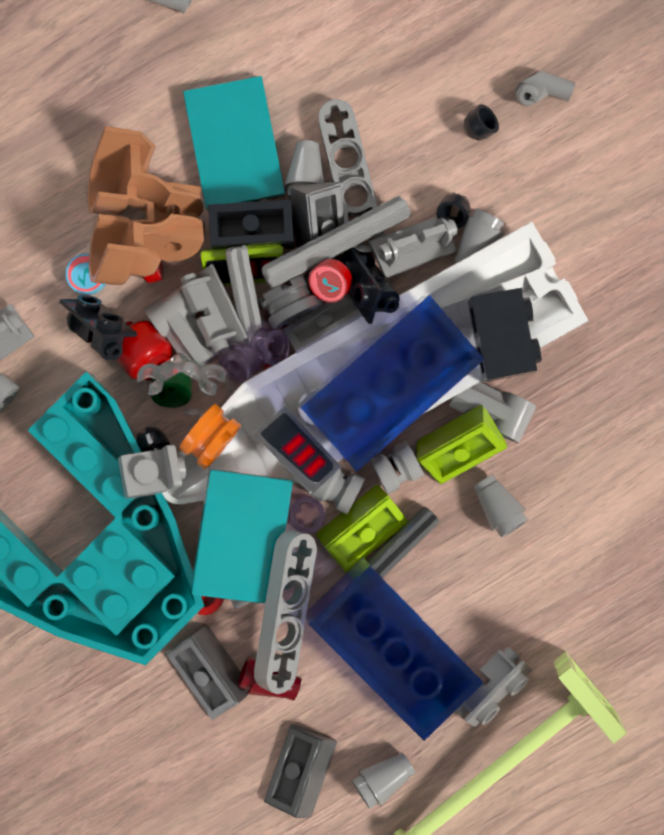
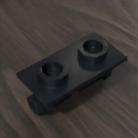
[340,247,400,324]
[59,295,137,360]

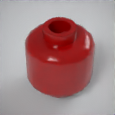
[115,320,172,381]

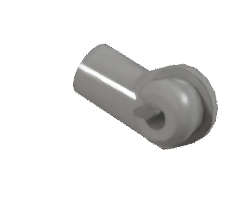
[515,71,575,106]

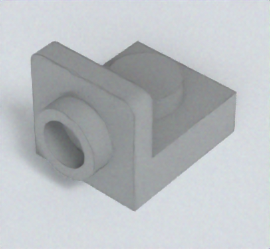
[118,444,186,499]

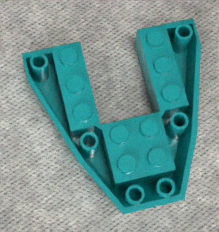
[0,372,204,666]

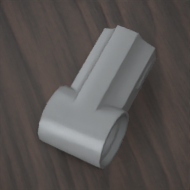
[144,287,220,373]
[449,382,537,443]

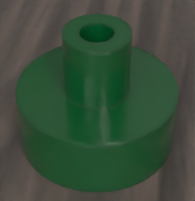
[151,365,192,408]

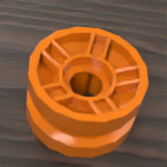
[178,404,242,470]

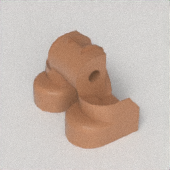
[87,126,205,285]

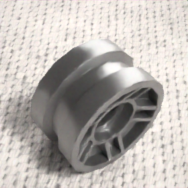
[258,274,323,329]

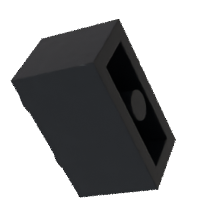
[208,200,295,249]
[468,288,542,383]

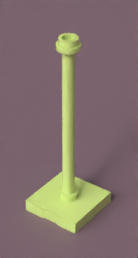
[394,651,627,835]

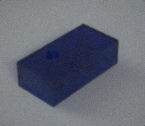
[297,295,485,472]
[306,557,484,741]

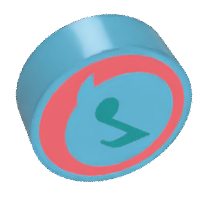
[66,254,106,295]

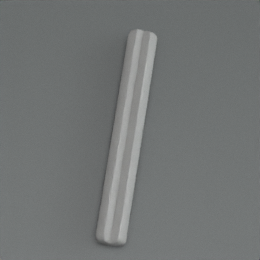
[262,196,411,288]

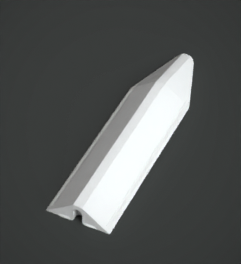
[162,221,589,505]

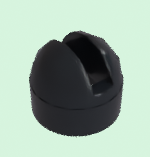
[463,104,499,141]
[436,192,471,228]
[136,426,171,452]

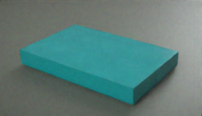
[183,76,285,211]
[190,468,293,604]

